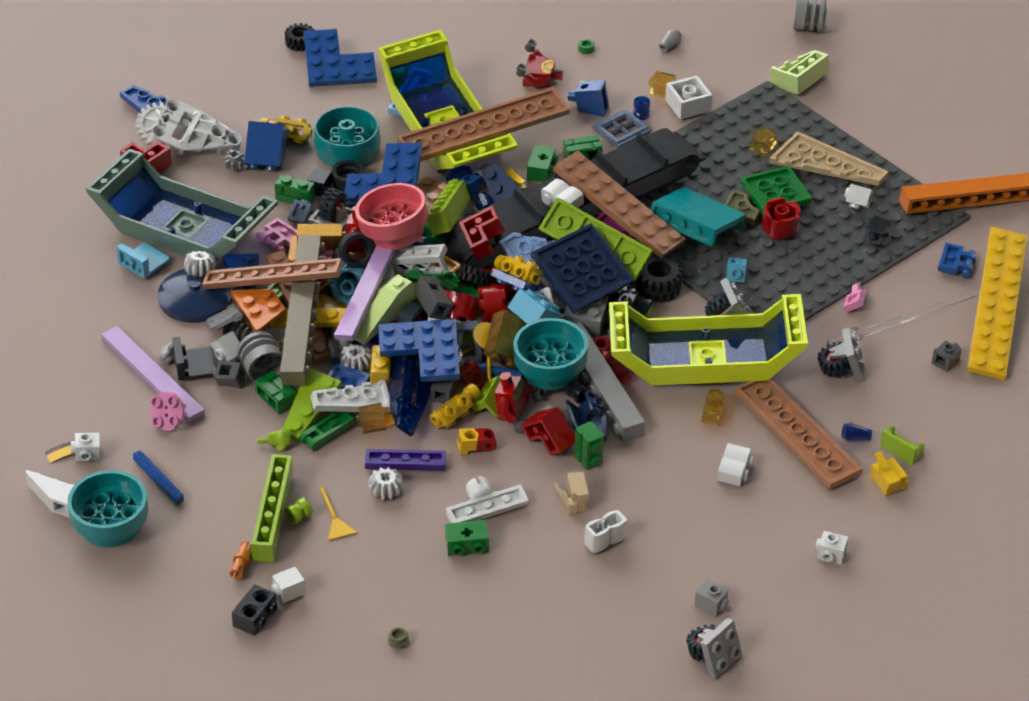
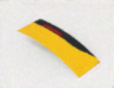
[45,441,73,463]

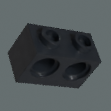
[231,584,278,636]

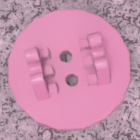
[150,391,187,431]

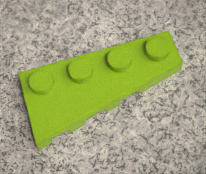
[283,368,342,443]

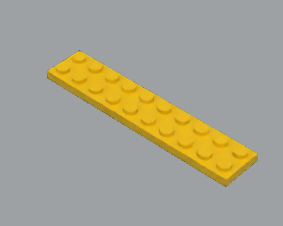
[967,226,1027,381]

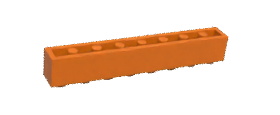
[899,173,1029,214]

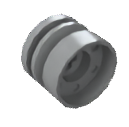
[793,0,827,32]
[237,331,282,382]

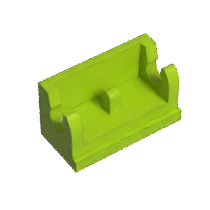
[880,424,925,465]

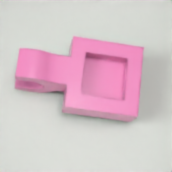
[843,282,867,312]

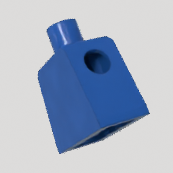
[567,80,609,117]

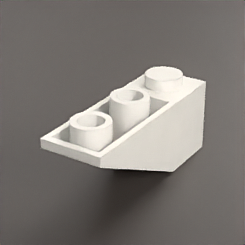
[25,470,74,518]

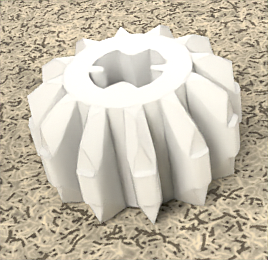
[184,251,216,277]
[340,343,371,371]
[369,467,403,500]

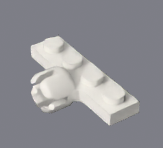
[445,476,529,523]

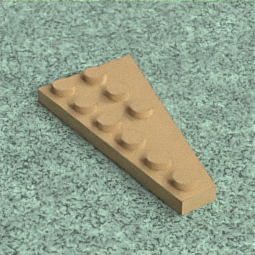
[769,131,888,186]

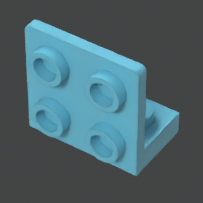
[116,242,170,279]

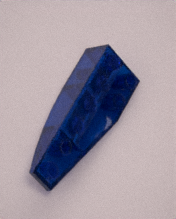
[389,354,433,437]

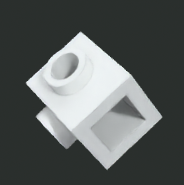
[844,184,874,209]
[211,331,240,362]
[71,433,100,461]
[815,531,848,565]
[271,566,306,603]

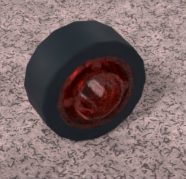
[397,301,428,323]

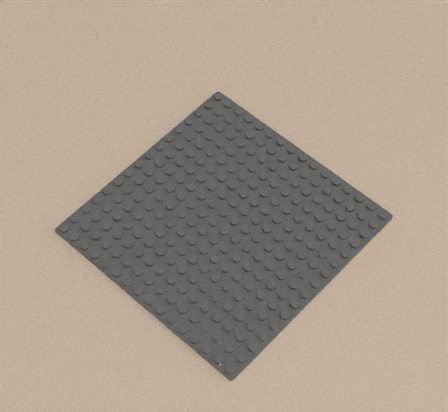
[638,81,969,344]

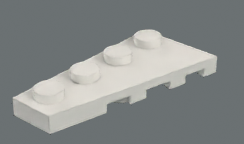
[311,379,392,413]

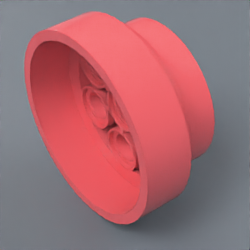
[355,183,429,250]

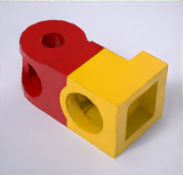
[457,428,497,455]

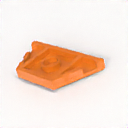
[231,289,286,332]

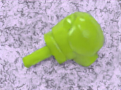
[257,428,292,451]

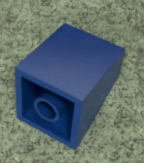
[244,121,289,171]

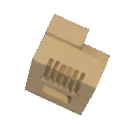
[554,471,589,515]

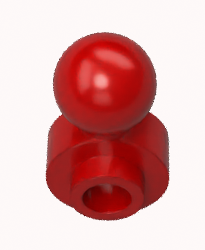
[593,336,615,366]

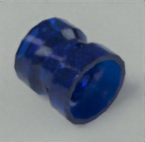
[633,96,651,120]

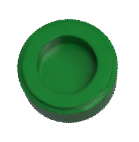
[578,39,595,54]

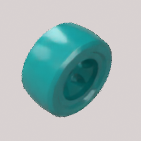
[314,106,381,167]

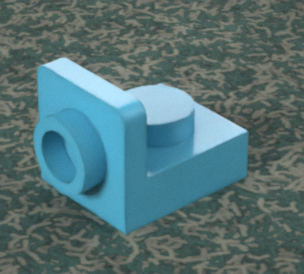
[726,257,747,282]

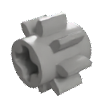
[224,150,246,172]

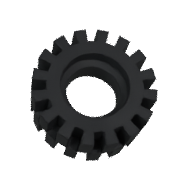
[285,23,314,52]
[458,264,493,288]

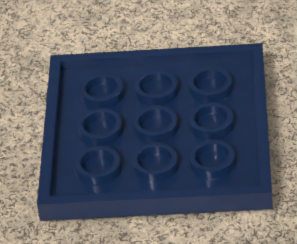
[530,223,634,314]

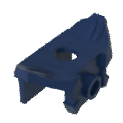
[565,390,608,442]

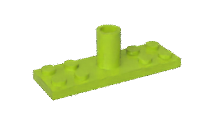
[538,197,653,282]

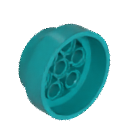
[514,318,588,390]
[67,470,149,548]

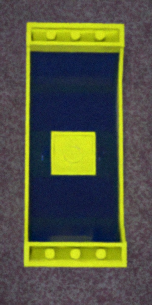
[378,30,518,170]
[609,294,808,386]

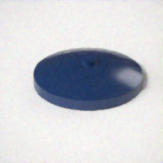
[158,269,233,323]

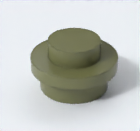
[388,627,409,648]

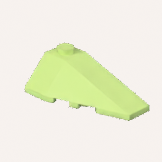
[354,275,416,345]

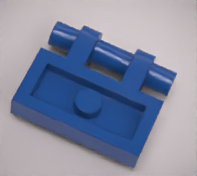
[938,243,976,278]

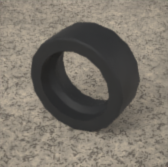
[331,160,365,192]
[338,231,375,268]

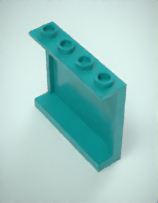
[651,187,746,246]

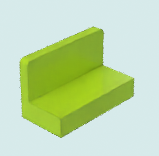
[471,376,500,418]

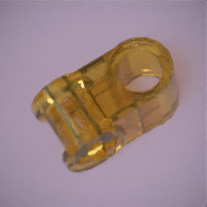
[701,388,724,426]

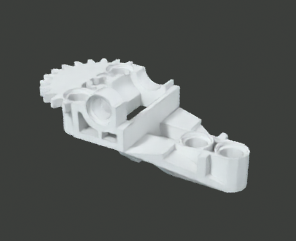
[135,99,242,156]

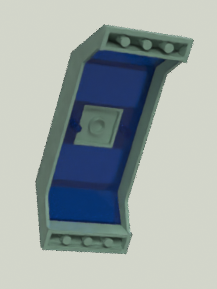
[85,149,278,261]

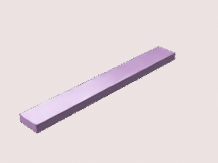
[334,246,396,341]
[101,326,205,423]

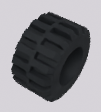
[635,255,683,303]

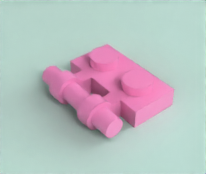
[256,218,297,252]

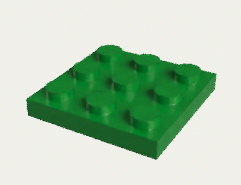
[740,166,812,215]

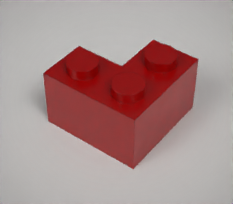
[120,141,172,182]
[459,206,505,261]
[520,407,575,455]

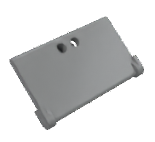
[206,304,242,331]

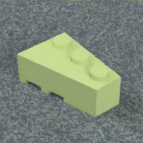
[770,50,829,95]

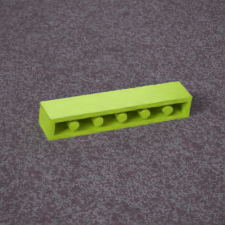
[427,179,471,236]
[251,454,293,562]

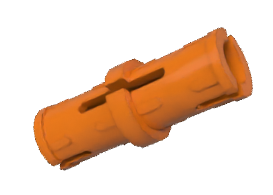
[229,541,252,580]

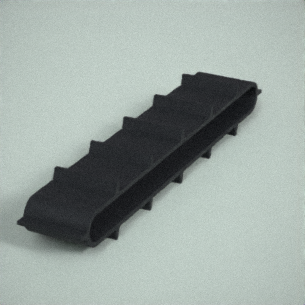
[441,128,706,269]

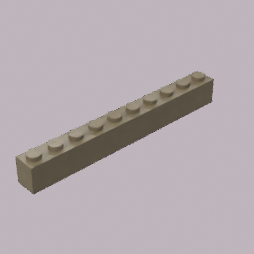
[280,235,325,385]

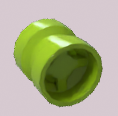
[284,497,313,525]

